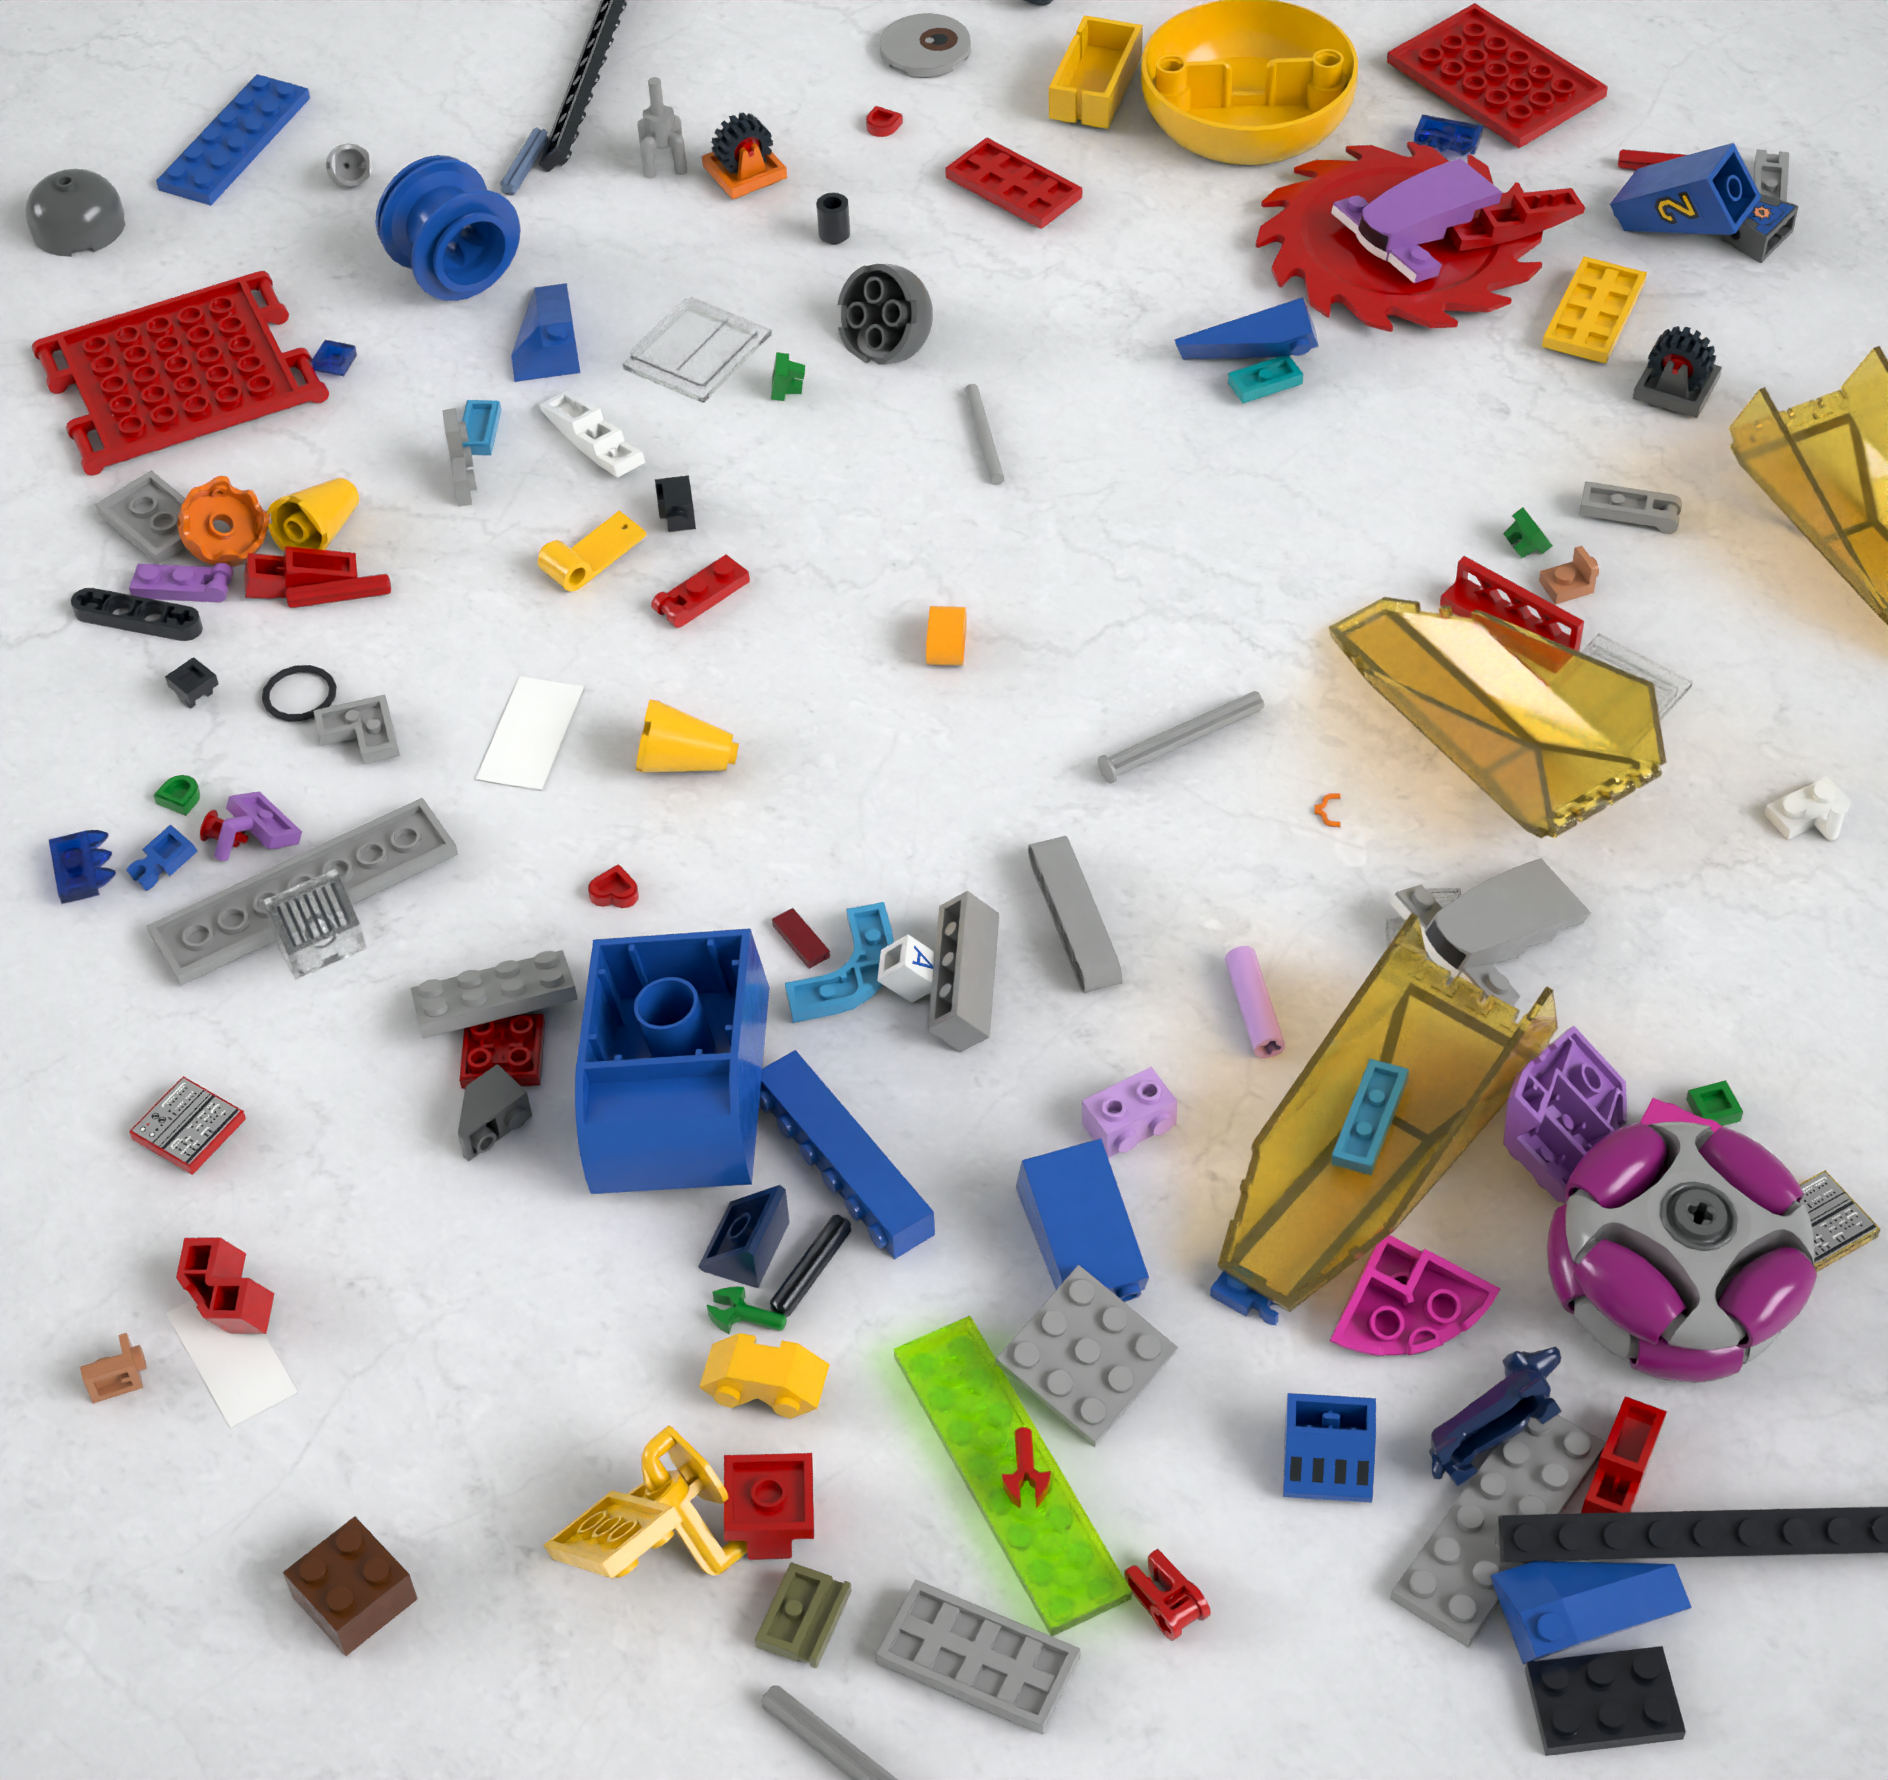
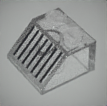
[263,869,367,980]

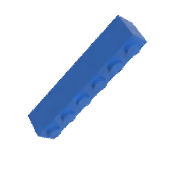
[759,1050,935,1260]

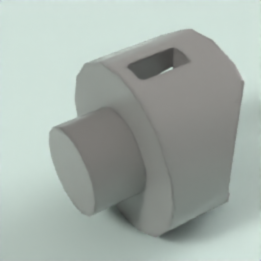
[326,143,373,187]

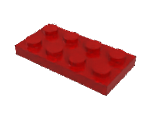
[945,137,1082,229]

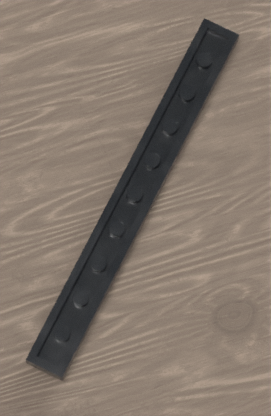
[539,0,627,172]
[1498,1507,1888,1562]

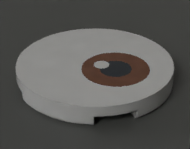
[880,13,971,78]

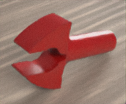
[1002,1427,1051,1509]

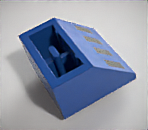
[1283,1393,1376,1503]

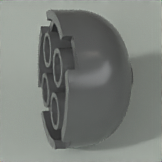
[25,169,125,257]
[837,264,933,365]

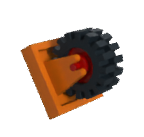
[702,112,787,200]

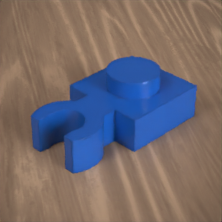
[126,824,198,891]
[1210,1263,1288,1325]

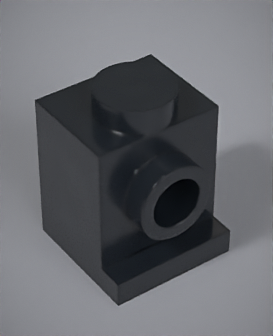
[655,475,696,532]

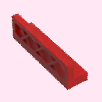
[1440,556,1584,672]

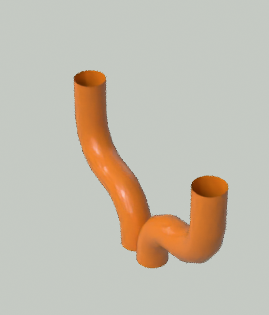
[1315,793,1341,827]

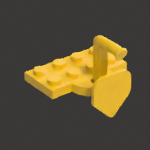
[543,1425,747,1579]

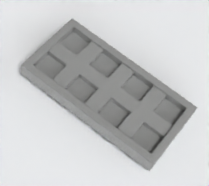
[411,950,578,1038]
[876,1579,1080,1734]

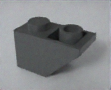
[458,1064,532,1162]

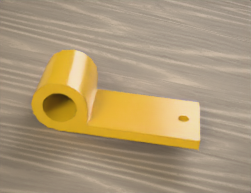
[537,510,647,592]

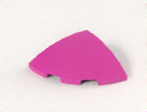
[1329,1231,1501,1356]

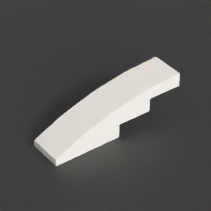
[539,390,646,478]

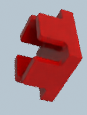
[724,1453,814,1560]

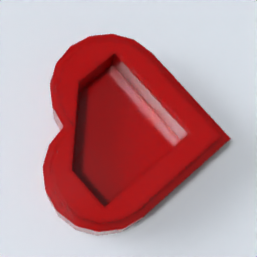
[588,864,639,908]

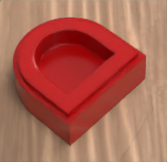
[866,106,903,137]

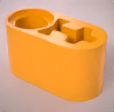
[926,606,967,666]

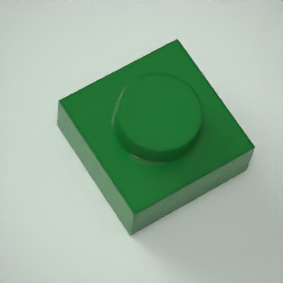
[1686,1080,1743,1126]

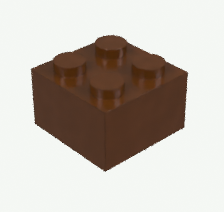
[283,1516,418,1656]

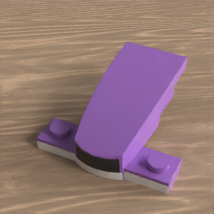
[1331,158,1503,283]

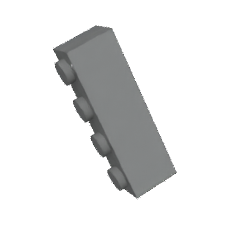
[928,890,999,1052]

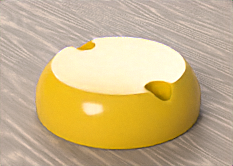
[1141,0,1358,165]

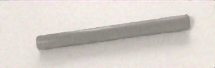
[965,384,1004,485]

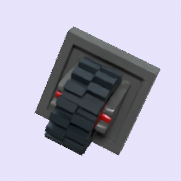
[1633,326,1722,418]

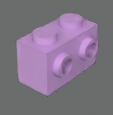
[1082,1067,1177,1158]

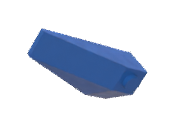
[511,283,580,382]
[1174,297,1319,359]
[1490,1561,1692,1664]

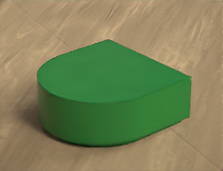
[153,775,200,816]

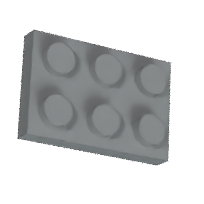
[95,470,186,564]

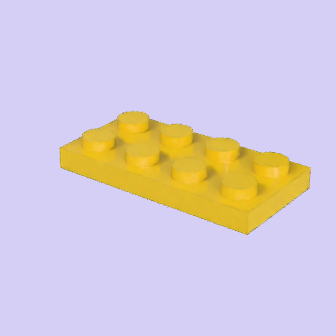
[1542,256,1647,364]

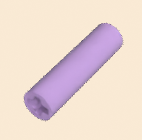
[1225,946,1285,1058]

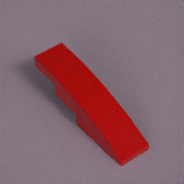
[1446,188,1585,251]

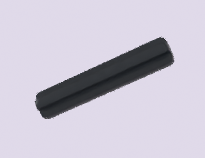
[770,1214,851,1318]

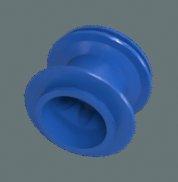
[375,155,521,301]

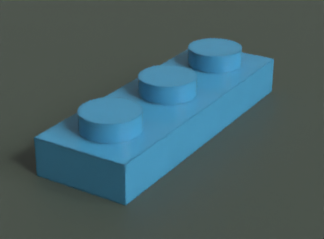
[1332,1059,1409,1175]

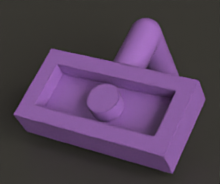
[214,791,302,861]

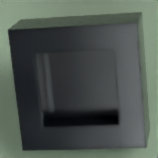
[165,657,219,709]

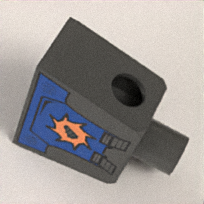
[1721,194,1799,263]

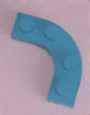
[785,902,894,1023]

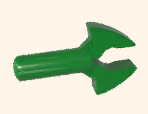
[707,1286,787,1334]

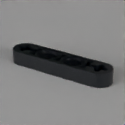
[71,588,203,641]

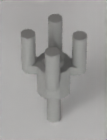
[637,77,687,179]

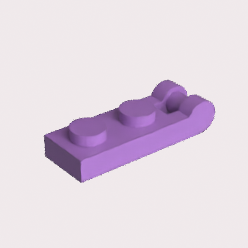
[129,563,234,603]

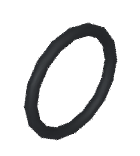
[262,665,337,722]

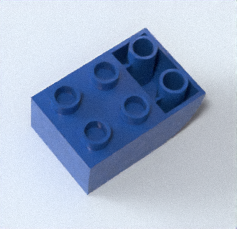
[575,928,770,1194]

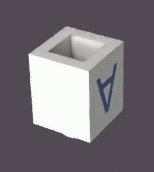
[877,934,935,1003]

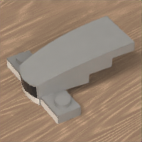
[1389,858,1591,1015]

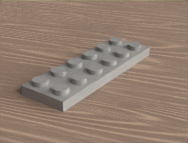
[1390,1414,1606,1648]

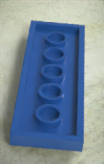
[156,74,310,206]

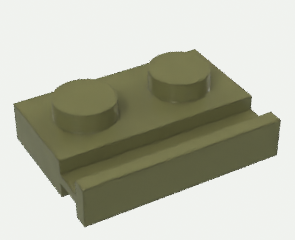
[755,1562,852,1669]

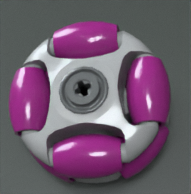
[1547,1122,1817,1383]

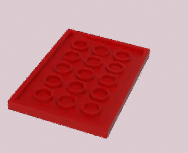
[1387,3,1608,148]

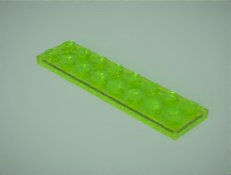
[893,1316,1132,1637]

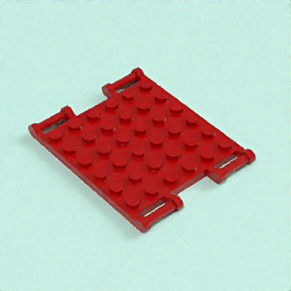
[32,271,329,476]

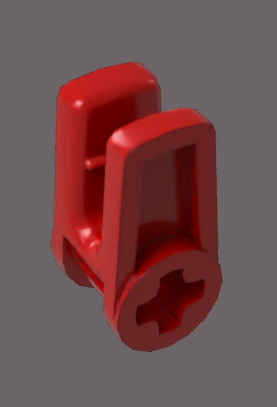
[1124,1549,1211,1641]

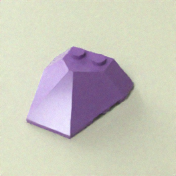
[1503,1026,1627,1203]

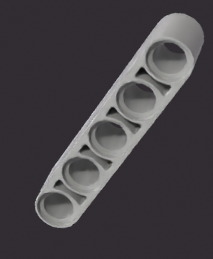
[1028,836,1122,993]

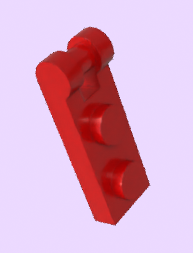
[651,554,750,628]

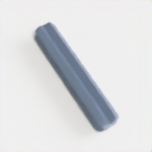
[500,127,548,195]

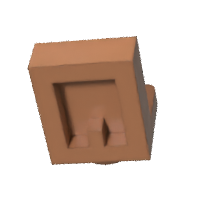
[1539,546,1599,605]
[80,1333,147,1403]

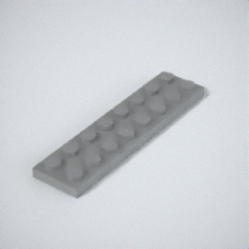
[147,797,458,986]

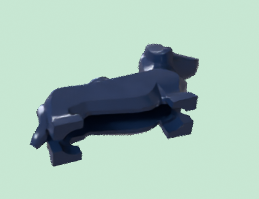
[1429,1346,1562,1486]

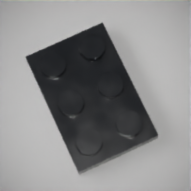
[1525,1646,1686,1756]

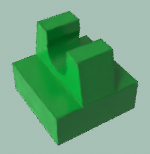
[771,352,805,401]
[1503,507,1553,558]

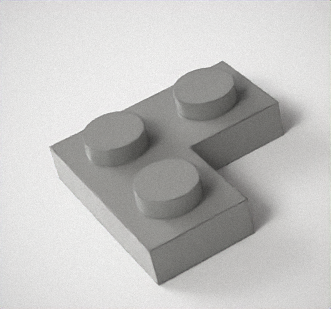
[442,408,477,507]
[313,695,400,764]

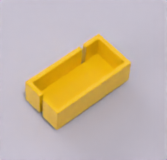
[1049,15,1143,129]

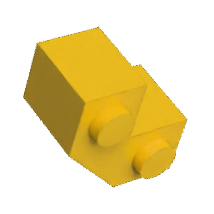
[699,1333,830,1419]

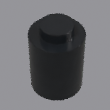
[816,193,850,245]

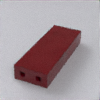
[772,908,830,969]

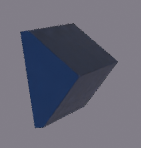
[698,1185,790,1288]

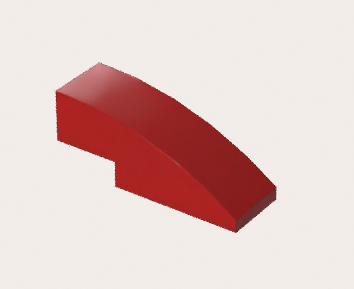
[244,546,357,599]
[1581,1396,1667,1513]

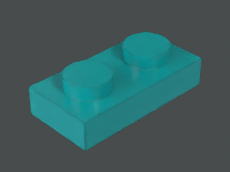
[1228,356,1303,403]

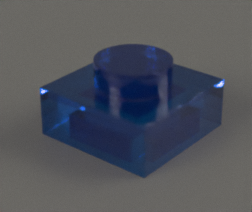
[311,339,357,377]

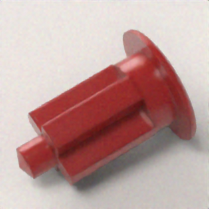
[199,810,249,848]

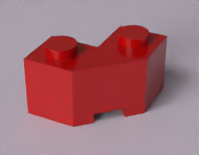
[176,1237,275,1334]

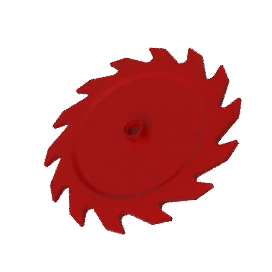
[1255,141,1543,332]

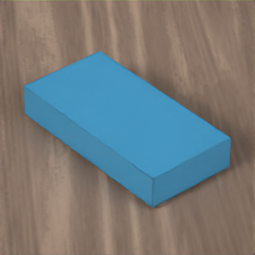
[462,400,502,455]

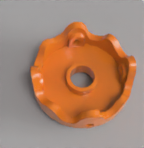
[177,476,270,567]

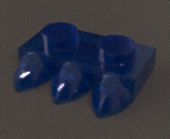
[1414,114,1483,157]
[49,830,116,904]

